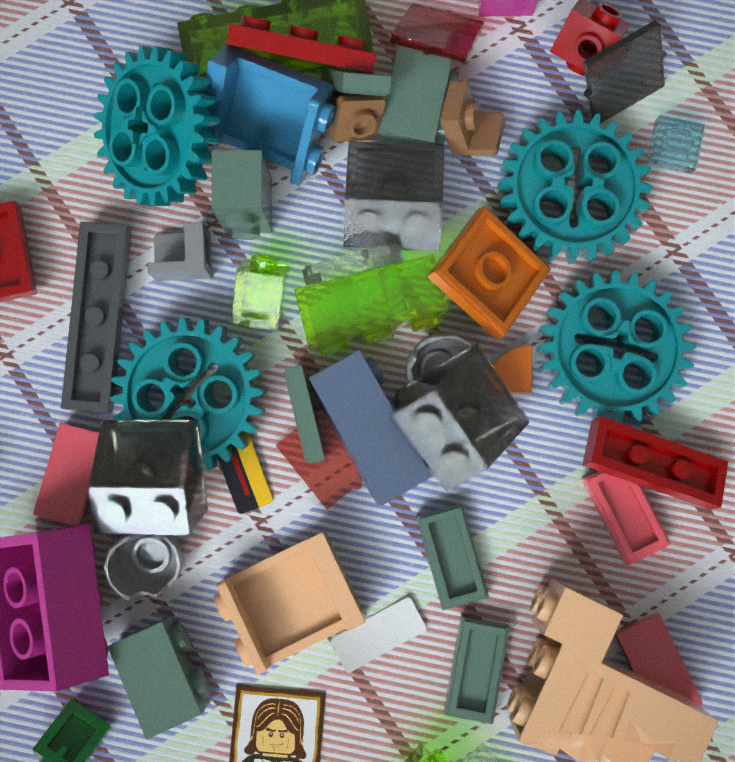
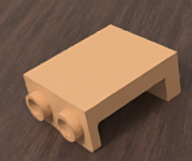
[214,530,366,675]

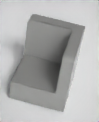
[148,222,212,281]

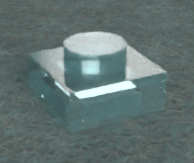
[646,115,705,174]

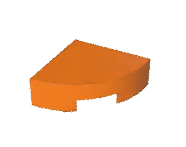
[483,345,532,394]

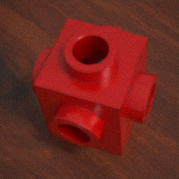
[549,0,630,79]

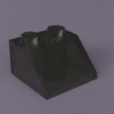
[343,141,444,251]
[392,343,529,491]
[88,420,208,535]

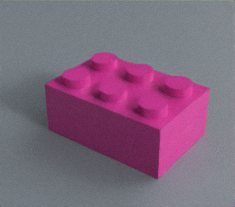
[0,524,109,692]

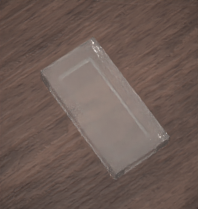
[302,243,403,286]

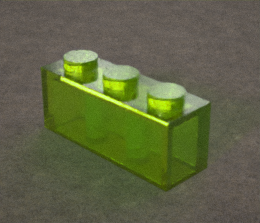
[294,254,448,355]

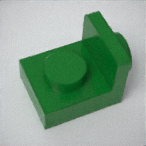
[32,698,111,762]

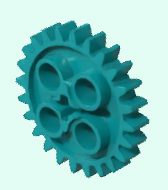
[94,46,220,206]
[497,110,653,264]
[537,270,696,423]
[110,318,267,473]

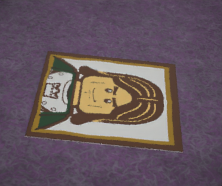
[229,685,326,762]

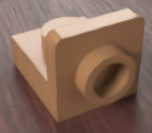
[440,81,506,156]
[328,91,386,142]

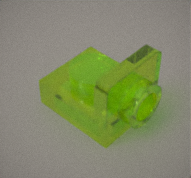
[231,254,290,331]

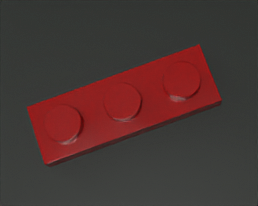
[226,15,376,73]
[582,416,728,510]

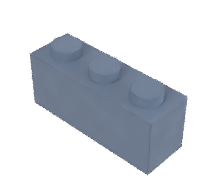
[308,350,433,507]

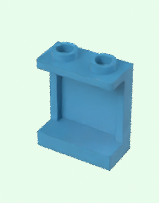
[204,44,336,186]

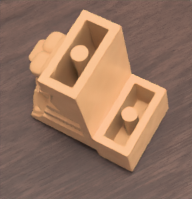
[506,578,719,762]

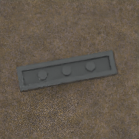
[61,221,131,413]

